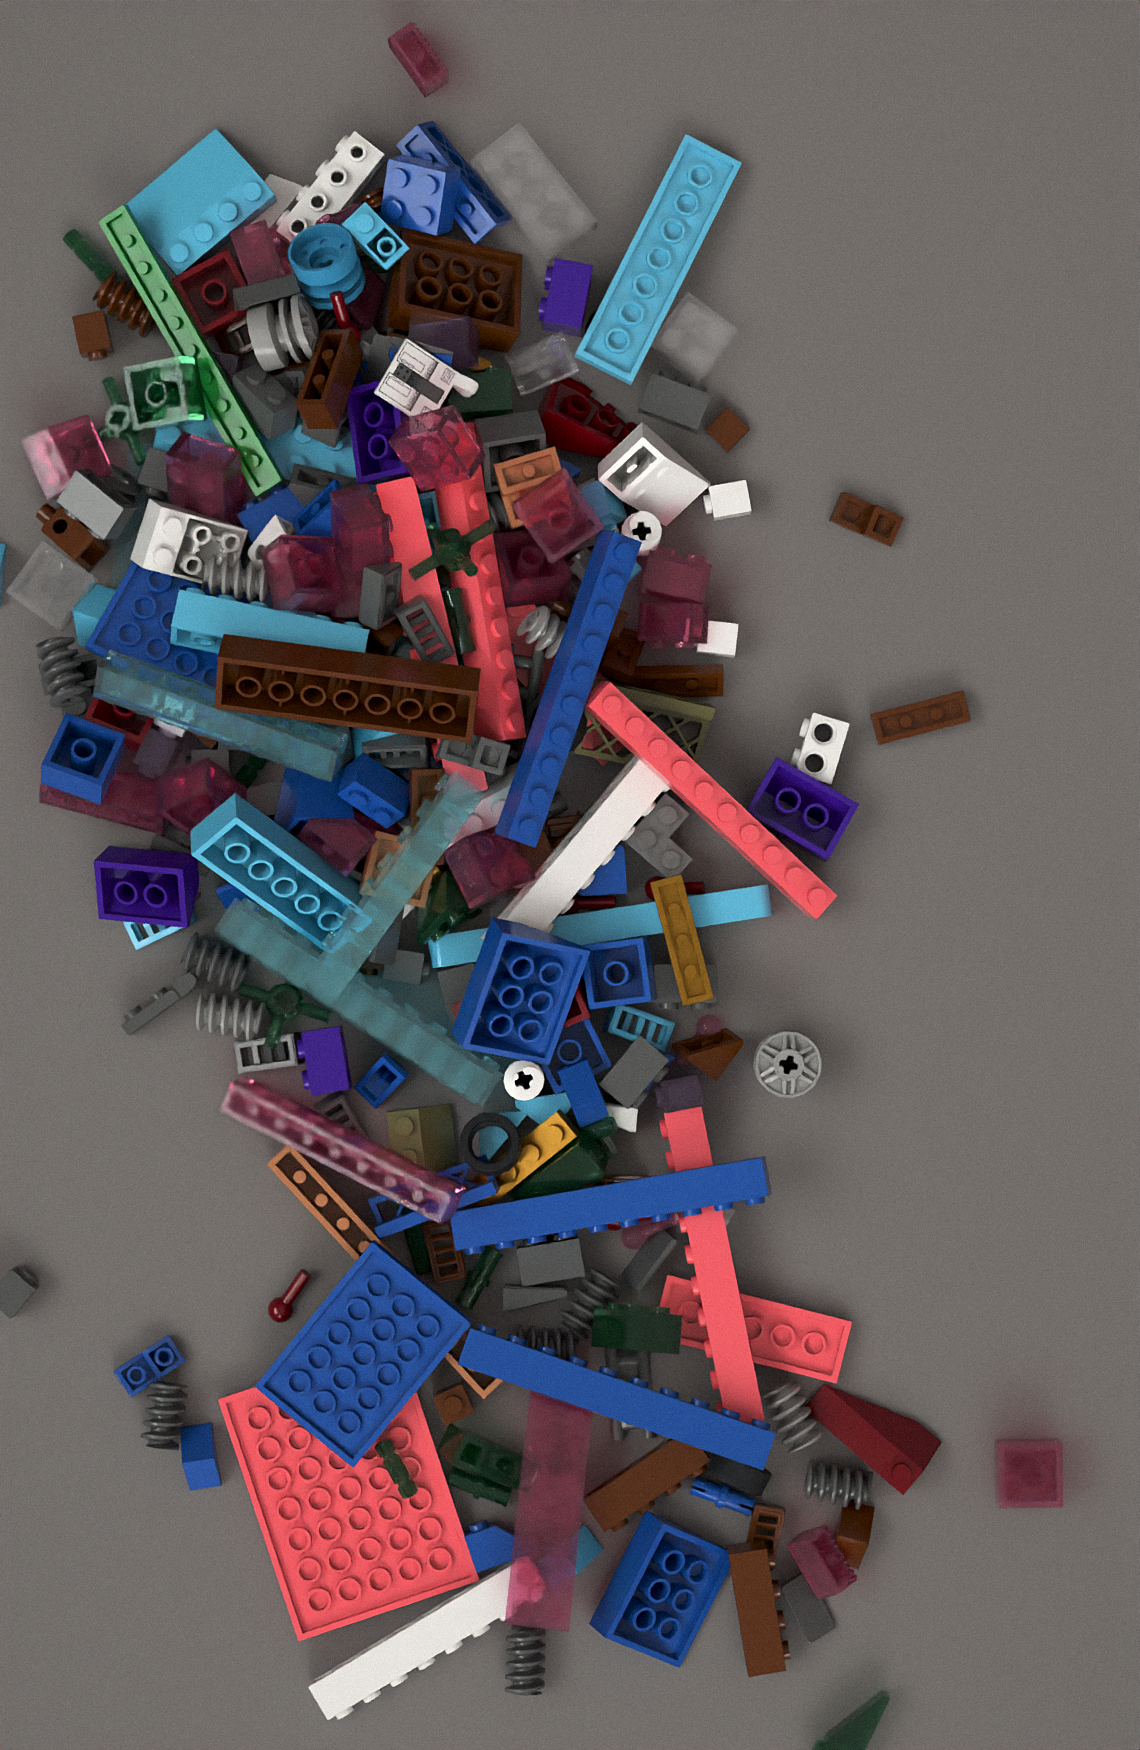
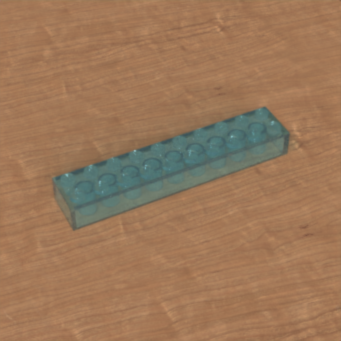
[214,897,504,1108]

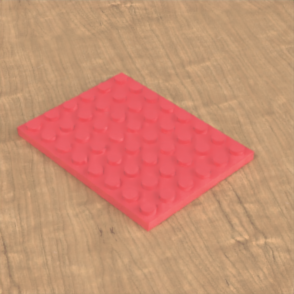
[218,1386,480,1641]

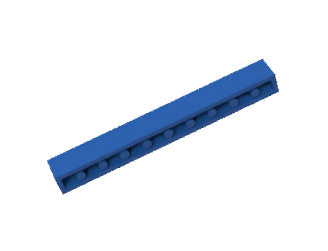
[494,530,642,848]
[449,1156,772,1255]
[458,1324,776,1470]

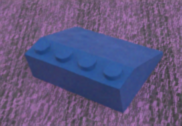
[451,917,590,1065]
[589,1511,730,1668]

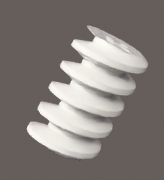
[621,511,662,557]
[503,1059,545,1101]

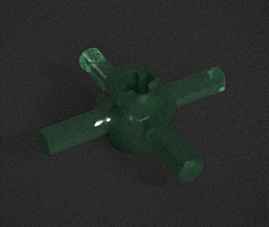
[82,377,167,466]
[408,519,496,581]
[237,956,332,1050]

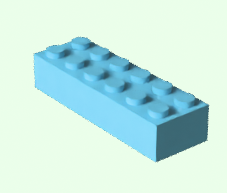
[170,588,369,654]
[190,793,376,956]

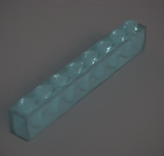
[93,650,348,782]
[302,771,486,1004]

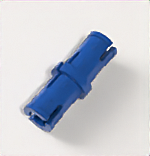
[689,1476,756,1517]

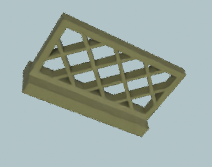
[572,678,716,765]

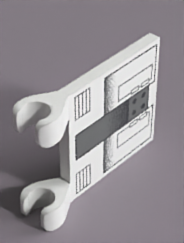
[374,338,479,440]

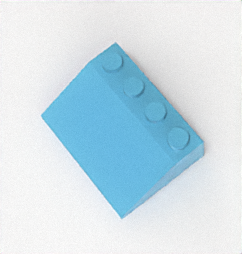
[126,128,277,276]

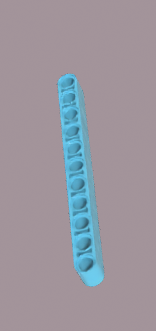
[427,884,773,969]

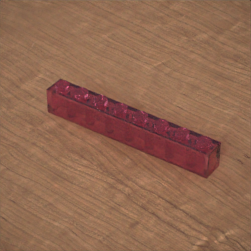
[220,1076,465,1224]

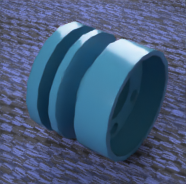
[288,223,366,310]

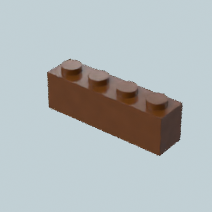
[583,1438,710,1532]
[727,1540,791,1677]

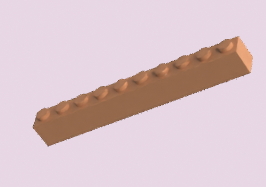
[266,1141,503,1399]

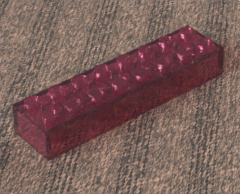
[504,1390,592,1632]

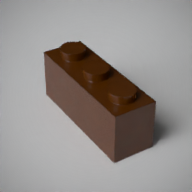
[295,329,363,429]

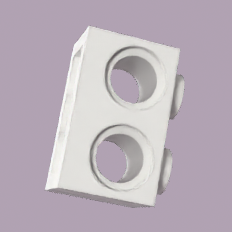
[790,713,850,786]

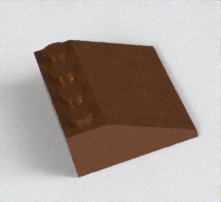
[387,227,523,354]

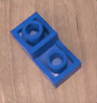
[113,1335,185,1398]

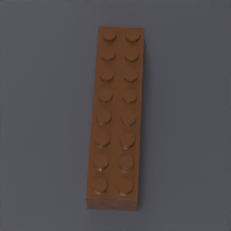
[214,634,481,743]

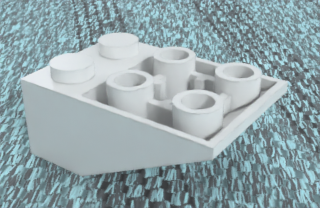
[598,422,711,526]
[130,498,248,583]

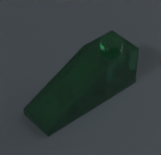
[510,1130,610,1200]
[436,1423,542,1494]
[812,1690,890,1750]

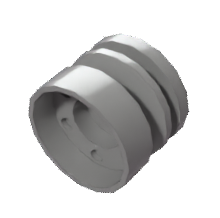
[247,293,320,372]
[753,1030,822,1098]

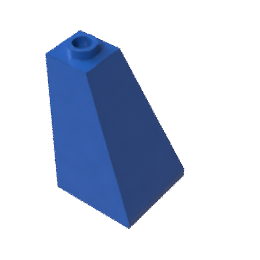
[274,734,355,848]

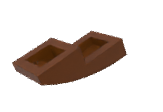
[829,492,904,547]

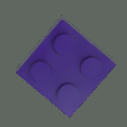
[538,258,593,337]
[297,1025,353,1096]

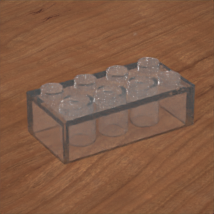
[469,122,598,266]

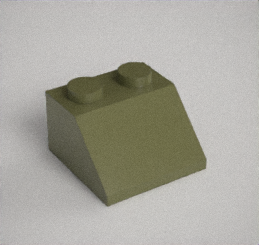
[386,1103,458,1176]

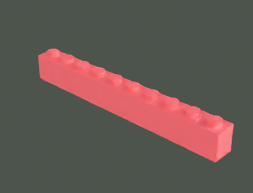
[425,422,527,743]
[371,476,488,798]
[585,680,837,920]
[659,1105,765,1424]

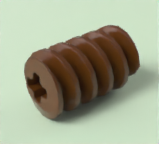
[93,270,156,338]

